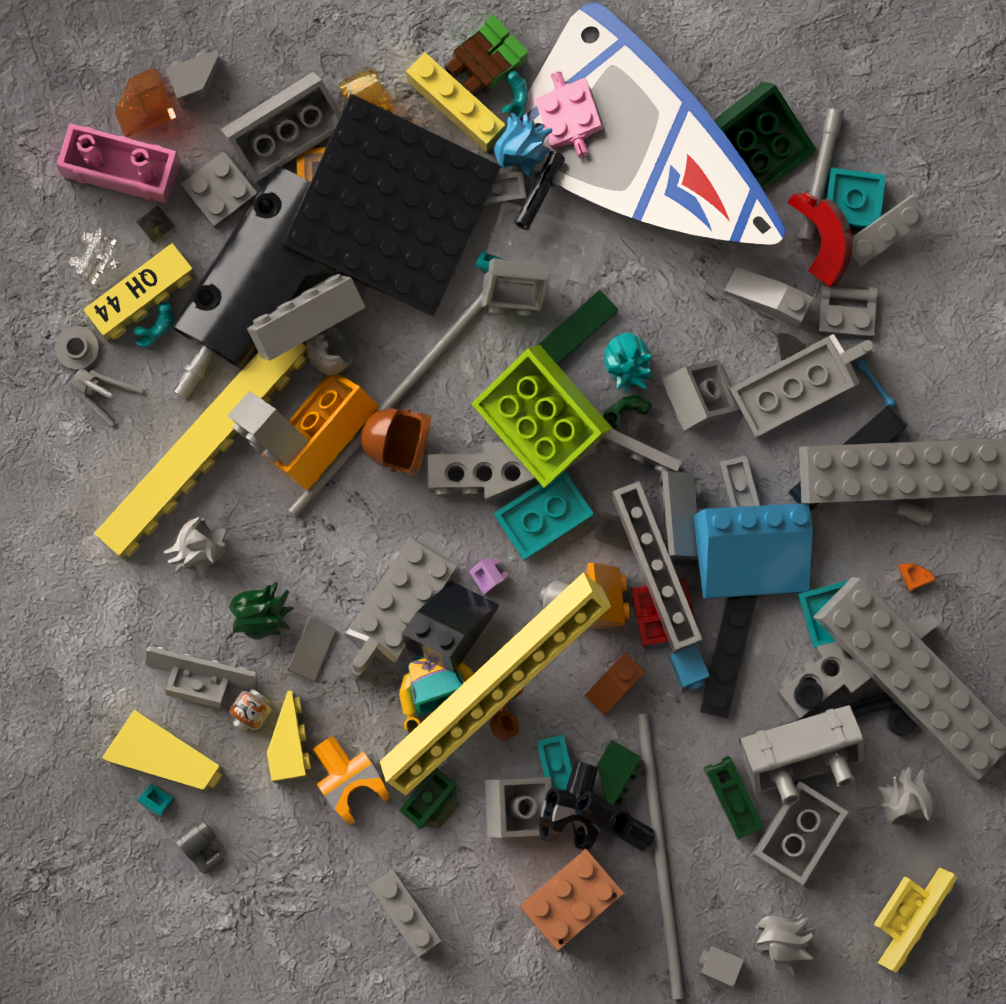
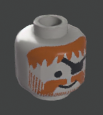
[229,689,272,732]

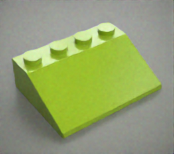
[471,345,613,488]

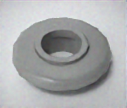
[55,326,99,370]

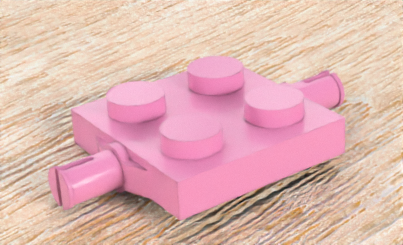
[535,71,604,158]

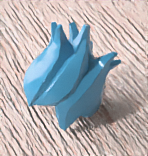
[494,113,553,176]

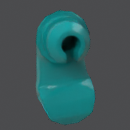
[501,71,528,118]
[134,302,175,347]

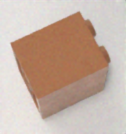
[519,849,624,951]

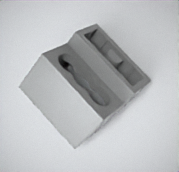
[481,258,549,317]

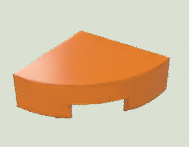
[898,563,936,592]

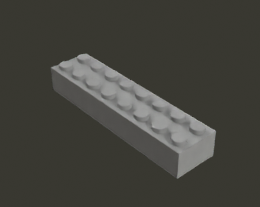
[799,438,1006,503]
[813,577,1006,780]

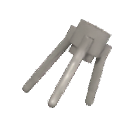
[70,368,144,427]

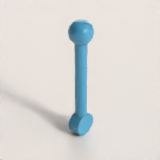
[857,359,896,408]

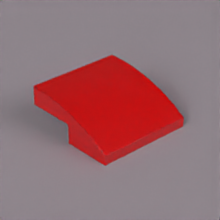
[631,578,696,646]

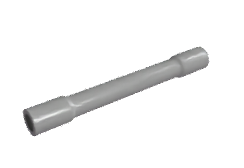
[797,109,844,243]

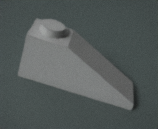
[724,267,814,329]

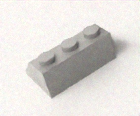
[659,471,702,562]

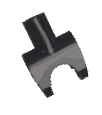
[539,761,600,850]

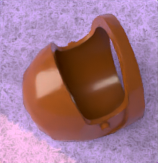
[361,408,431,477]

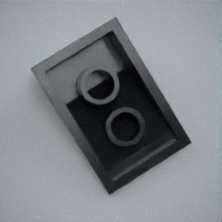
[402,581,499,673]

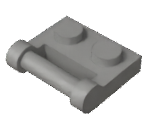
[818,283,878,338]

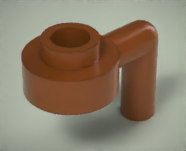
[490,688,523,741]

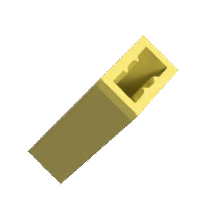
[102,710,223,791]

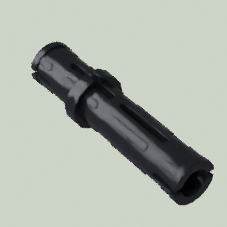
[514,151,565,231]

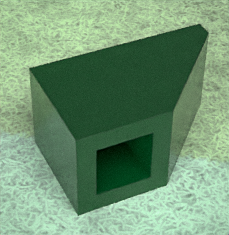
[596,740,643,805]

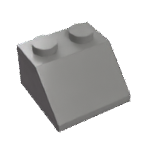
[662,360,740,431]
[485,777,551,838]

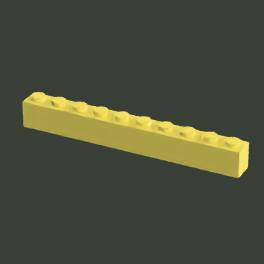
[94,343,309,559]
[380,573,611,796]

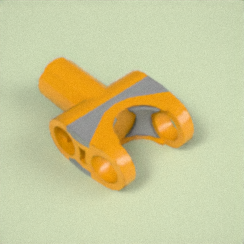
[313,736,390,826]

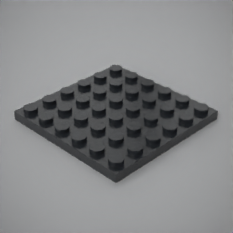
[281,94,501,317]

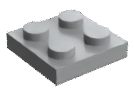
[181,152,258,229]

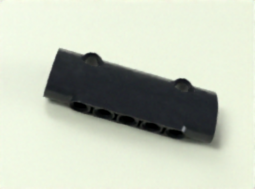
[172,166,315,369]

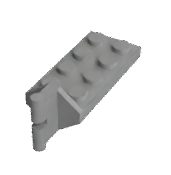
[730,334,873,439]
[346,537,457,680]

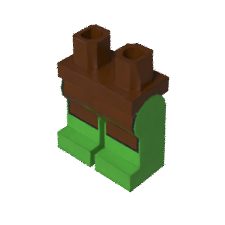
[445,14,528,97]

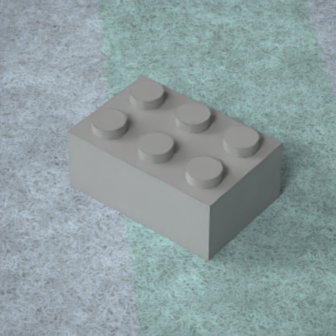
[751,781,848,886]

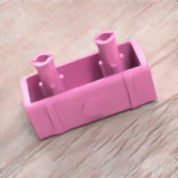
[57,123,181,204]

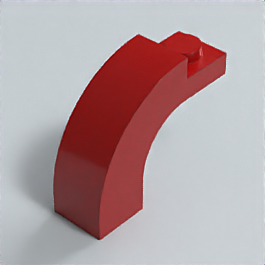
[787,192,852,287]

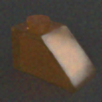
[115,67,176,137]

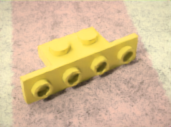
[874,867,957,973]

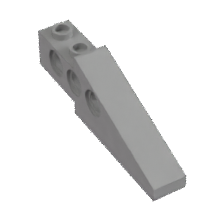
[428,442,596,502]
[776,615,940,720]

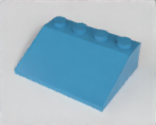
[693,503,813,599]

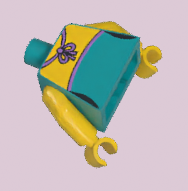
[399,655,474,732]

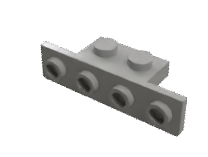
[146,646,258,708]

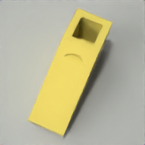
[267,691,311,782]

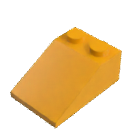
[585,563,630,629]

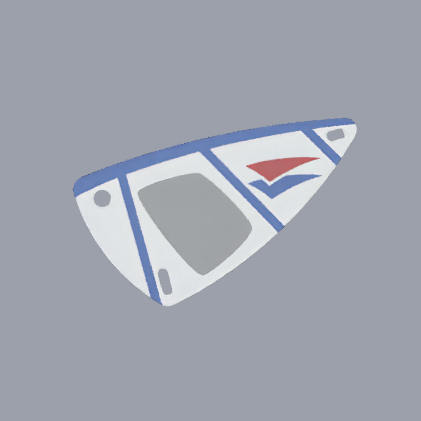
[520,2,785,245]

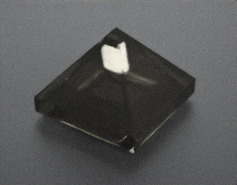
[136,205,175,243]

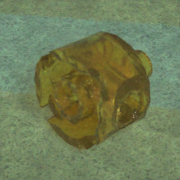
[339,67,394,113]

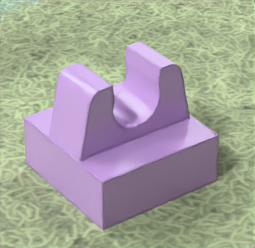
[469,556,508,595]

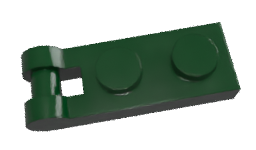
[703,756,764,840]

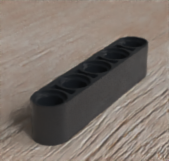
[788,404,908,511]

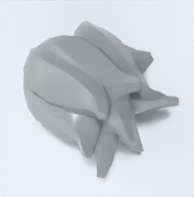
[164,517,227,579]
[877,767,937,835]
[755,914,816,976]

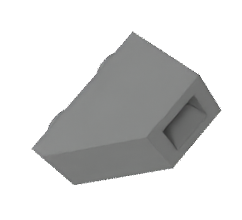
[166,49,222,106]

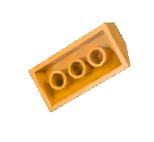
[261,374,379,491]

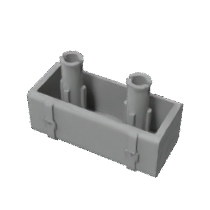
[740,705,864,805]

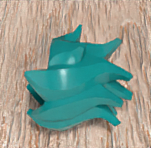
[603,332,653,394]

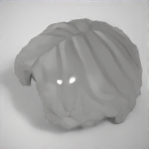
[306,326,354,375]

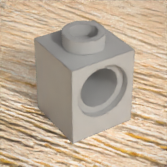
[697,946,744,987]

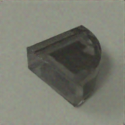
[777,333,806,361]

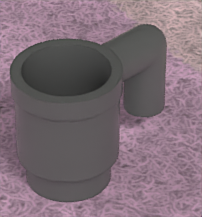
[174,820,224,874]

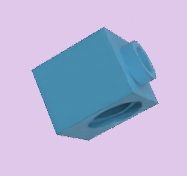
[669,645,710,691]

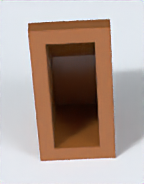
[585,653,645,715]

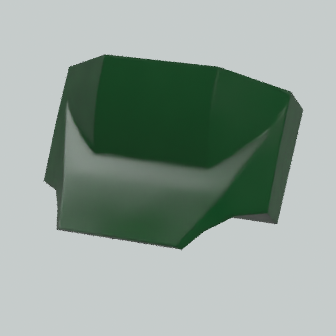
[398,768,460,829]

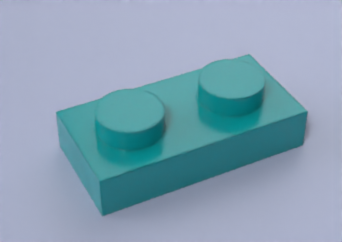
[536,735,572,790]

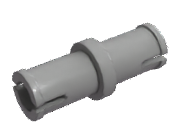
[172,344,216,400]

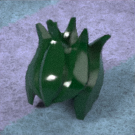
[229,581,294,640]

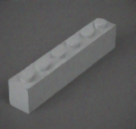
[612,481,702,653]

